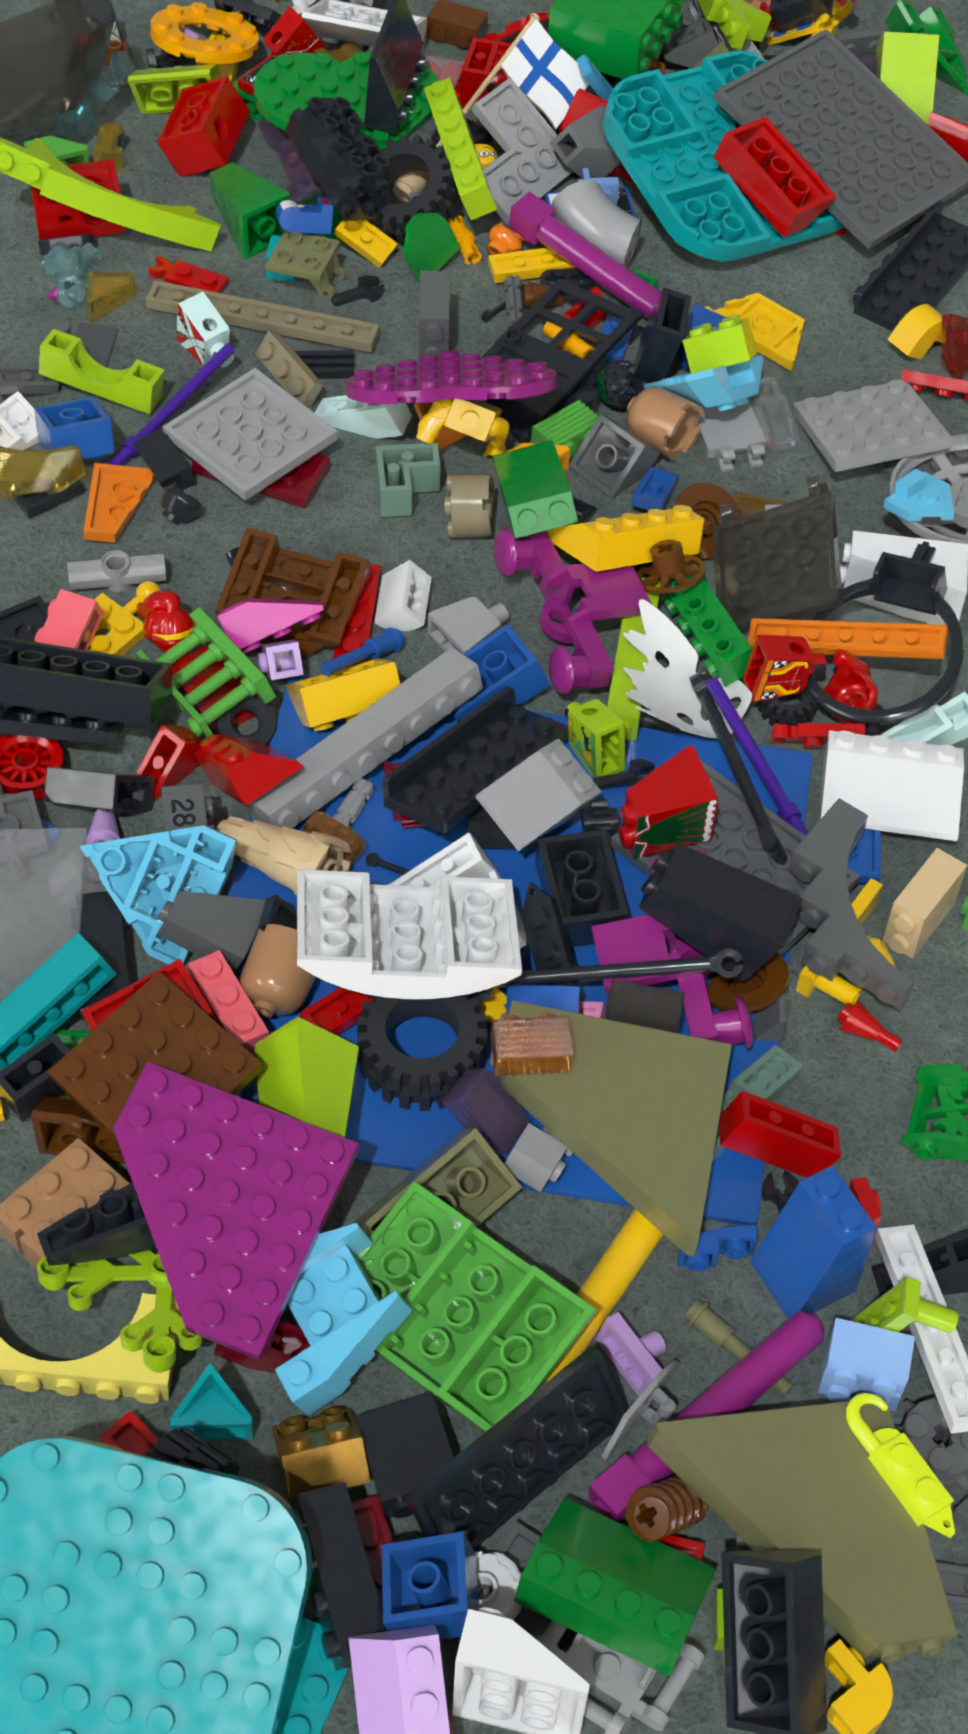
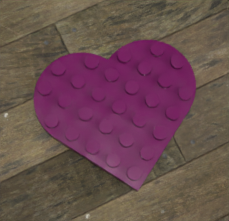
[345,350,557,404]

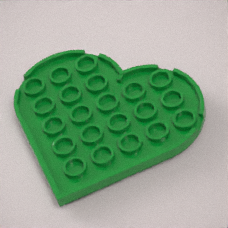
[253,51,439,150]

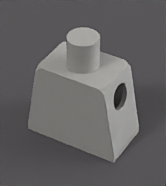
[428,597,509,654]

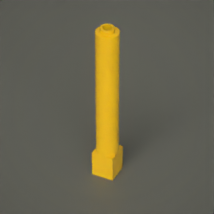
[541,1209,664,1386]

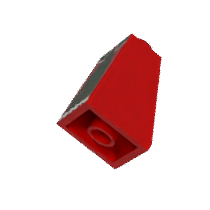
[618,745,718,859]

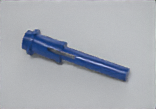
[321,627,405,676]

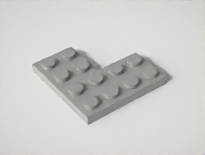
[471,77,574,225]

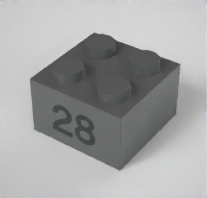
[161,783,215,831]

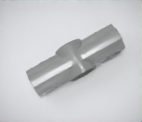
[67,550,167,592]

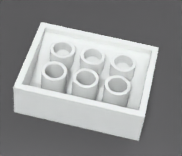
[302,0,427,50]
[820,730,964,841]
[452,1607,590,1734]

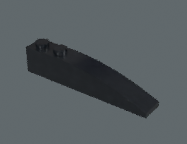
[37,1182,156,1266]

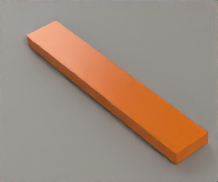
[747,618,949,659]

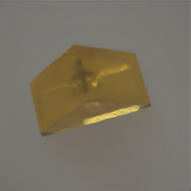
[86,272,136,324]

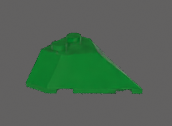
[885,0,968,95]

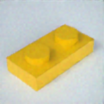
[333,219,398,268]

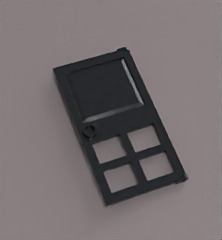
[481,279,643,441]

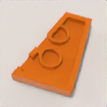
[83,463,156,543]

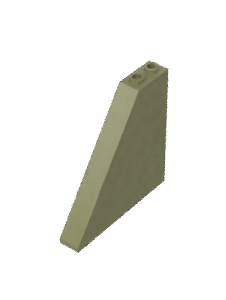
[490,1000,732,1257]
[647,1397,957,1662]

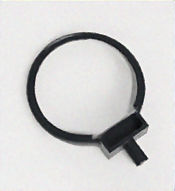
[805,541,964,724]

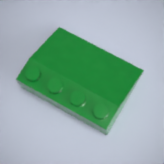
[514,1497,717,1677]

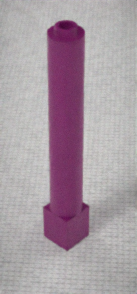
[508,191,661,320]
[588,1311,824,1524]

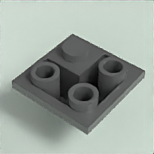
[550,105,621,178]

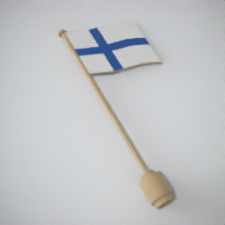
[392,13,589,203]

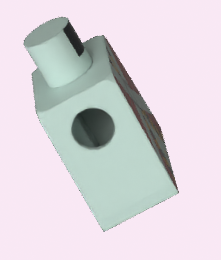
[176,292,234,367]

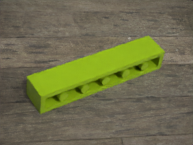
[424,77,497,221]

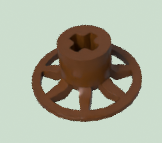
[637,540,706,594]

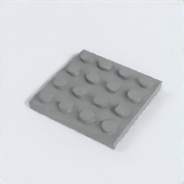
[162,368,338,501]
[793,380,952,472]

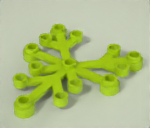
[37,1250,203,1373]

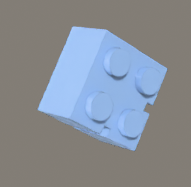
[817,1318,915,1411]

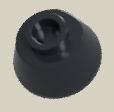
[161,484,201,525]

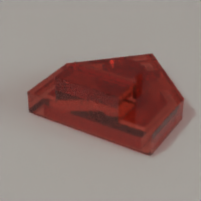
[942,313,968,380]

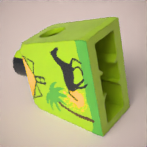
[564,699,625,779]

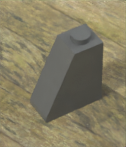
[157,891,266,973]

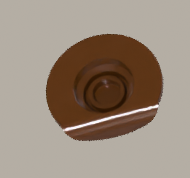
[671,483,744,559]
[706,952,789,1012]

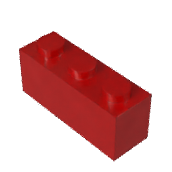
[719,1090,841,1178]

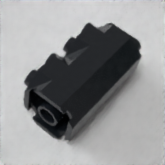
[285,97,392,221]

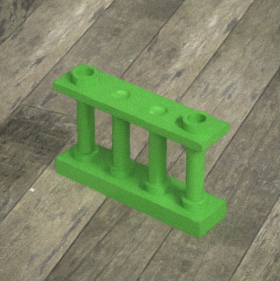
[136,607,276,738]

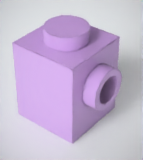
[257,640,304,680]

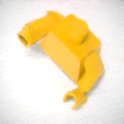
[416,398,509,458]

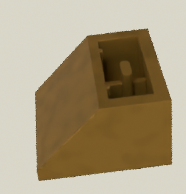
[271,1407,371,1502]

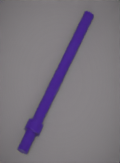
[108,343,235,466]
[706,678,808,836]

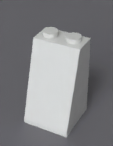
[837,530,968,625]

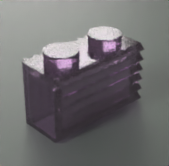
[442,1068,530,1155]

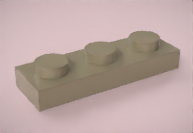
[255,330,323,408]

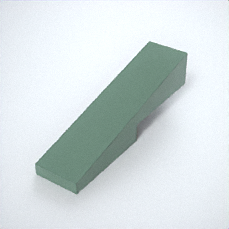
[712,1045,804,1162]

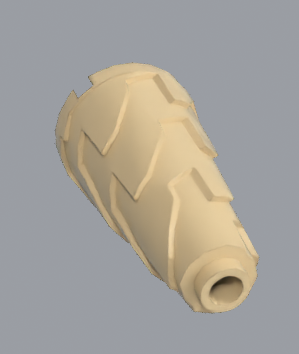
[216,816,351,895]

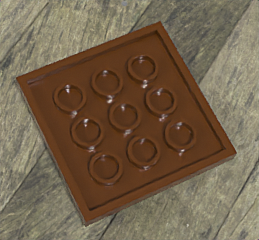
[47,972,263,1140]

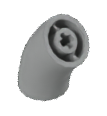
[551,180,642,267]

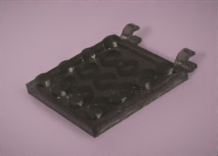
[713,474,843,634]

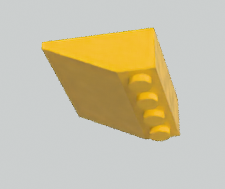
[547,505,704,572]

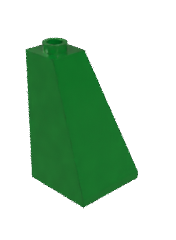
[209,162,290,260]

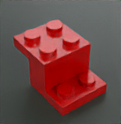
[439,37,512,108]

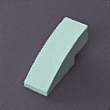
[881,692,968,745]

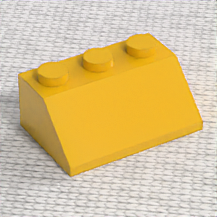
[286,658,400,731]

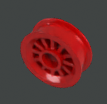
[0,734,64,802]

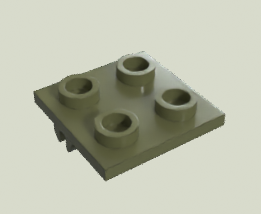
[265,231,346,299]

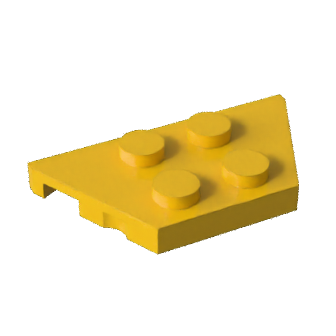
[704,293,805,371]

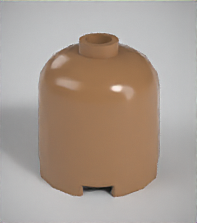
[627,386,704,461]
[239,924,316,1017]

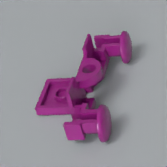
[493,528,652,695]
[591,847,753,1049]

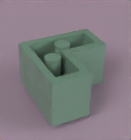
[376,443,440,517]

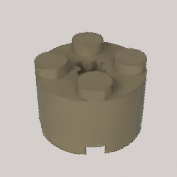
[444,474,495,538]

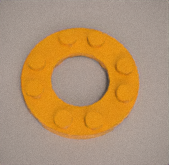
[150,2,259,64]

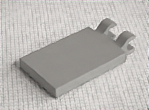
[697,399,767,472]

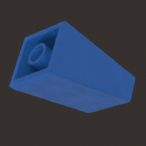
[750,1165,877,1319]

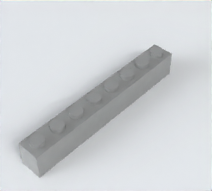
[247,647,483,829]

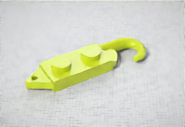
[846,1393,955,1538]

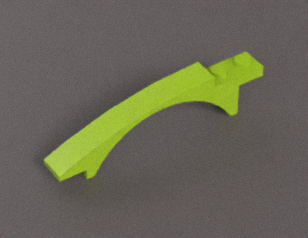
[697,0,772,49]
[0,137,222,251]

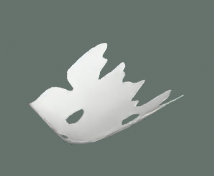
[623,599,752,738]

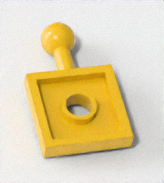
[88,581,161,656]

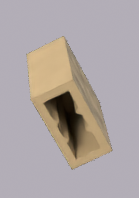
[883,848,967,959]

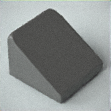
[753,993,787,1041]

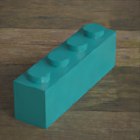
[0,933,116,1069]

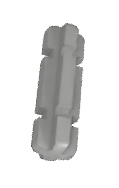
[329,778,373,837]

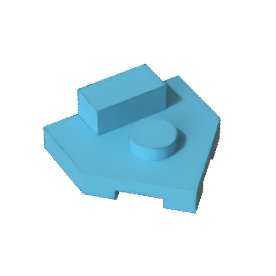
[884,468,954,522]

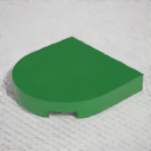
[402,212,461,283]

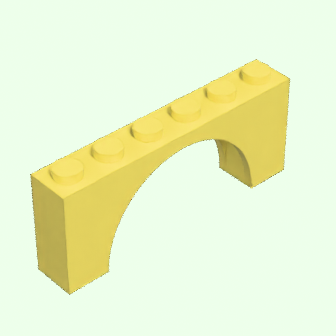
[0,1293,182,1404]

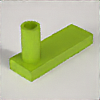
[851,1277,959,1333]

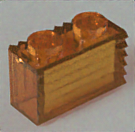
[491,1013,573,1077]

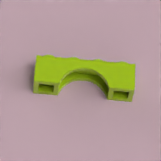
[39,329,165,415]

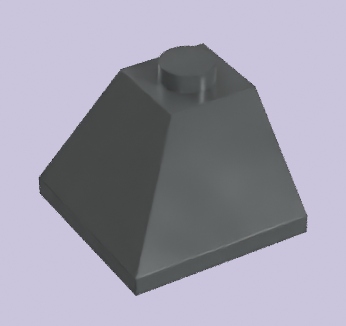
[661,17,719,68]
[43,319,118,367]
[569,414,661,499]

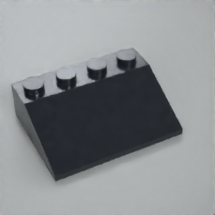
[364,0,427,135]

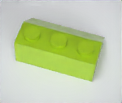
[128,63,221,114]

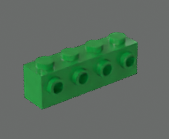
[662,566,752,687]

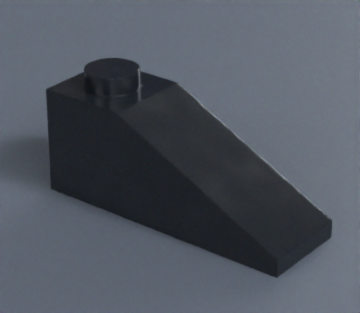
[872,1230,968,1297]

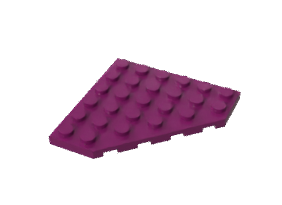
[113,1062,359,1361]

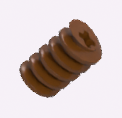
[626,1475,708,1542]

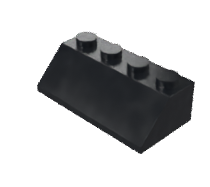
[721,1549,827,1734]

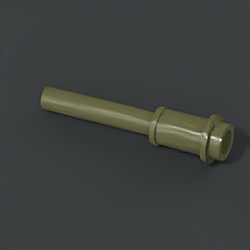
[684,1300,793,1397]

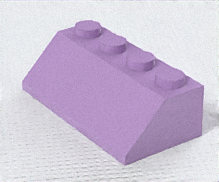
[348,1625,450,1734]

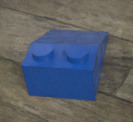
[451,624,551,721]

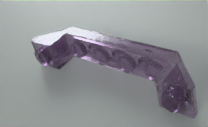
[258,116,327,205]

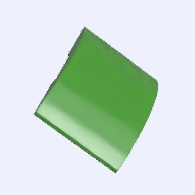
[356,1181,597,1433]

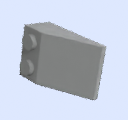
[475,738,601,852]

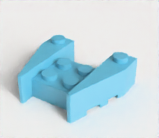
[275,1223,412,1416]

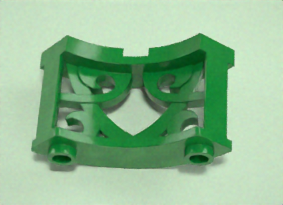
[901,1064,968,1162]

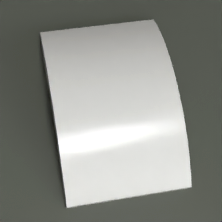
[297,869,522,999]

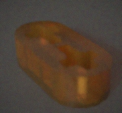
[303,811,366,863]

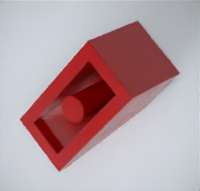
[135,724,203,800]

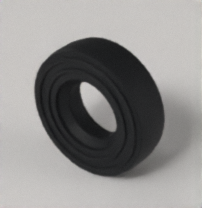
[215,695,276,744]

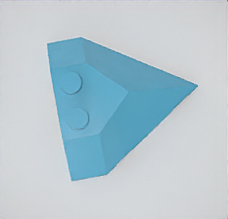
[644,355,763,411]
[80,825,237,964]

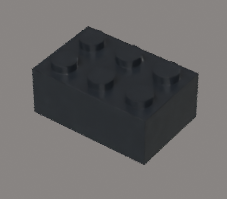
[535,829,629,947]

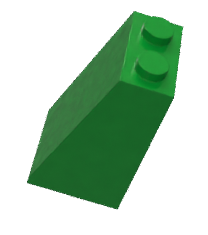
[492,440,578,538]

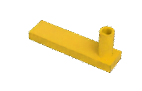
[796,878,883,1005]

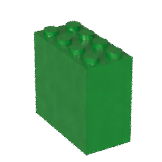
[548,0,684,79]

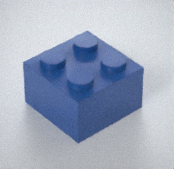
[34,396,115,466]
[381,1531,479,1640]

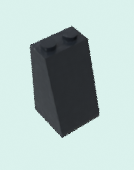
[638,843,802,982]

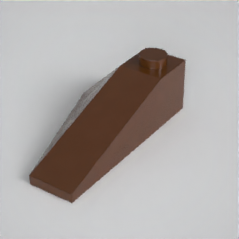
[31,1096,126,1164]

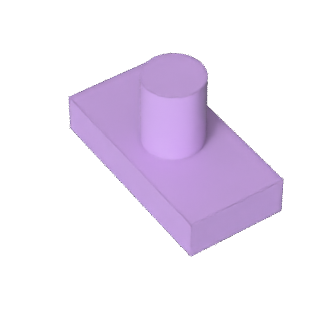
[595,1312,666,1397]

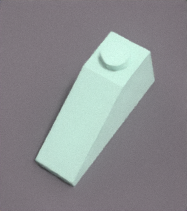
[315,395,413,439]

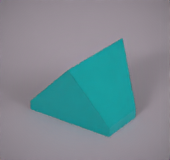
[170,1363,254,1440]

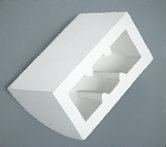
[374,560,432,631]

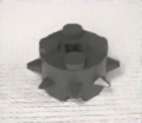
[895,1398,968,1491]

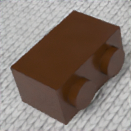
[427,0,488,49]

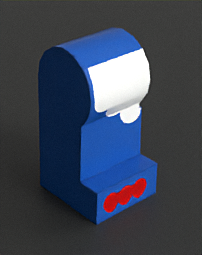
[275,197,333,234]

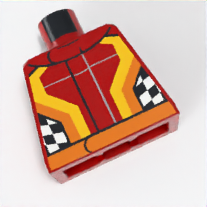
[742,635,827,702]

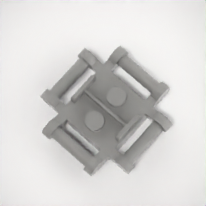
[535,1620,705,1734]

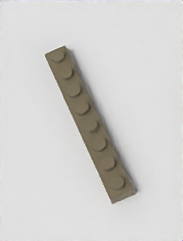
[145,280,380,353]

